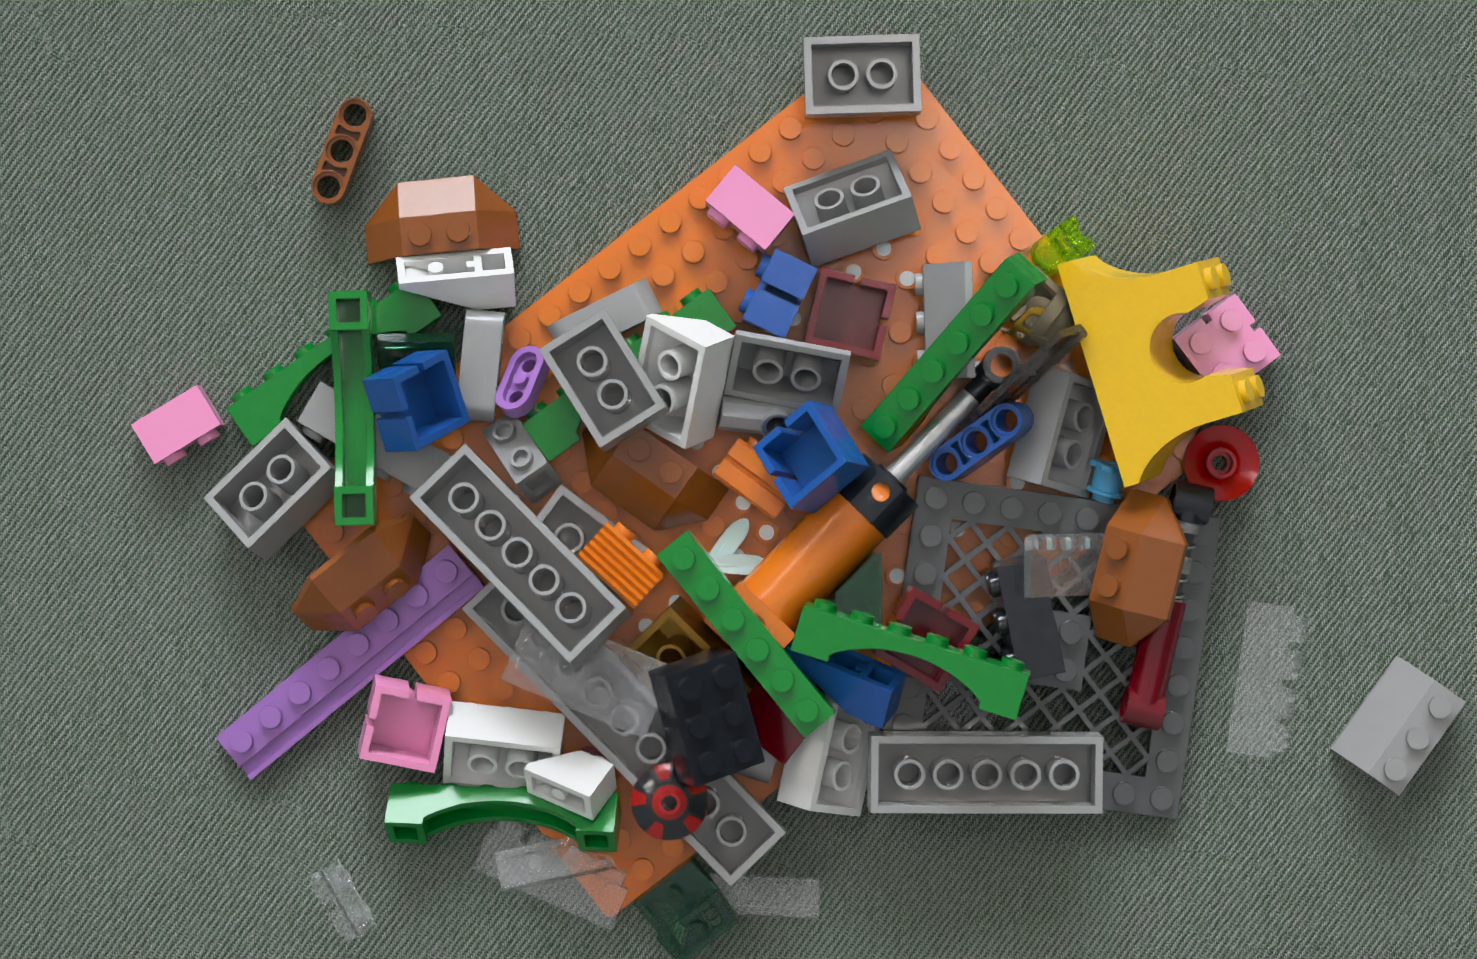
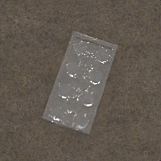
[501,619,667,740]

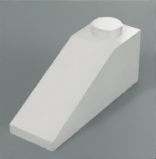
[396,247,516,310]

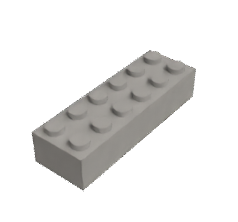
[409,444,632,669]
[867,731,1104,814]

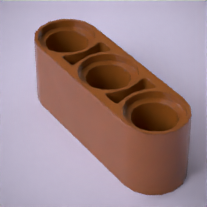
[311,98,375,207]

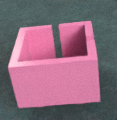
[705,165,795,254]
[1172,293,1281,376]
[358,674,452,773]

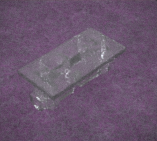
[309,859,376,942]

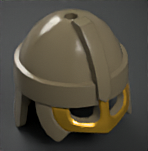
[1000,265,1076,350]

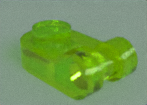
[1030,215,1095,275]

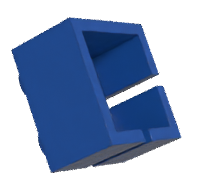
[738,249,818,338]
[362,350,470,452]
[753,400,870,513]

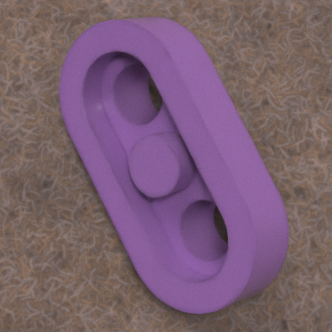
[495,346,550,418]

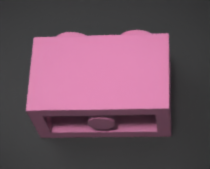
[131,385,225,467]

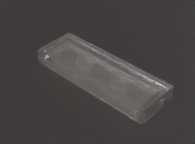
[494,837,615,893]
[704,872,821,919]

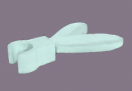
[709,518,763,575]

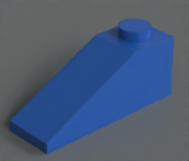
[786,640,907,729]

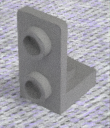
[482,415,563,504]

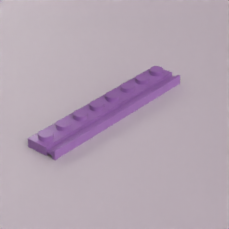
[216,544,485,780]

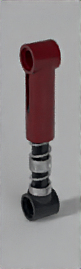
[1119,479,1215,731]

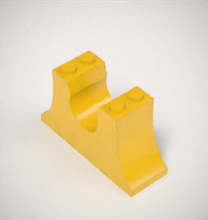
[1057,255,1265,488]

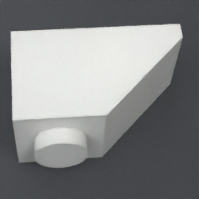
[524,750,617,821]

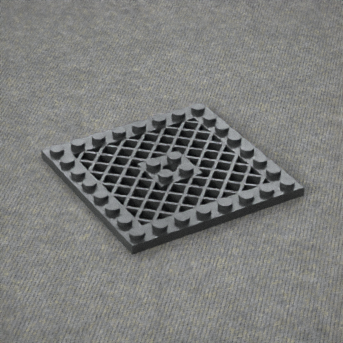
[882,475,1221,819]

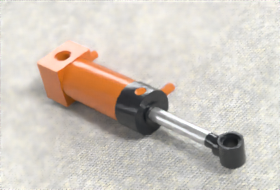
[703,346,1022,648]

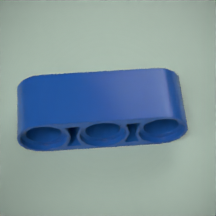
[929,402,1034,481]

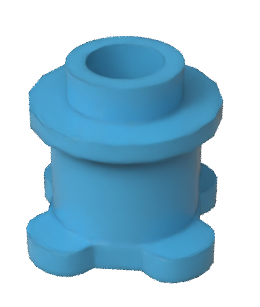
[1086,458,1124,504]

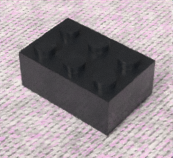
[984,553,1066,680]
[648,646,765,787]

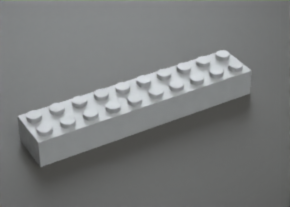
[462,582,786,886]

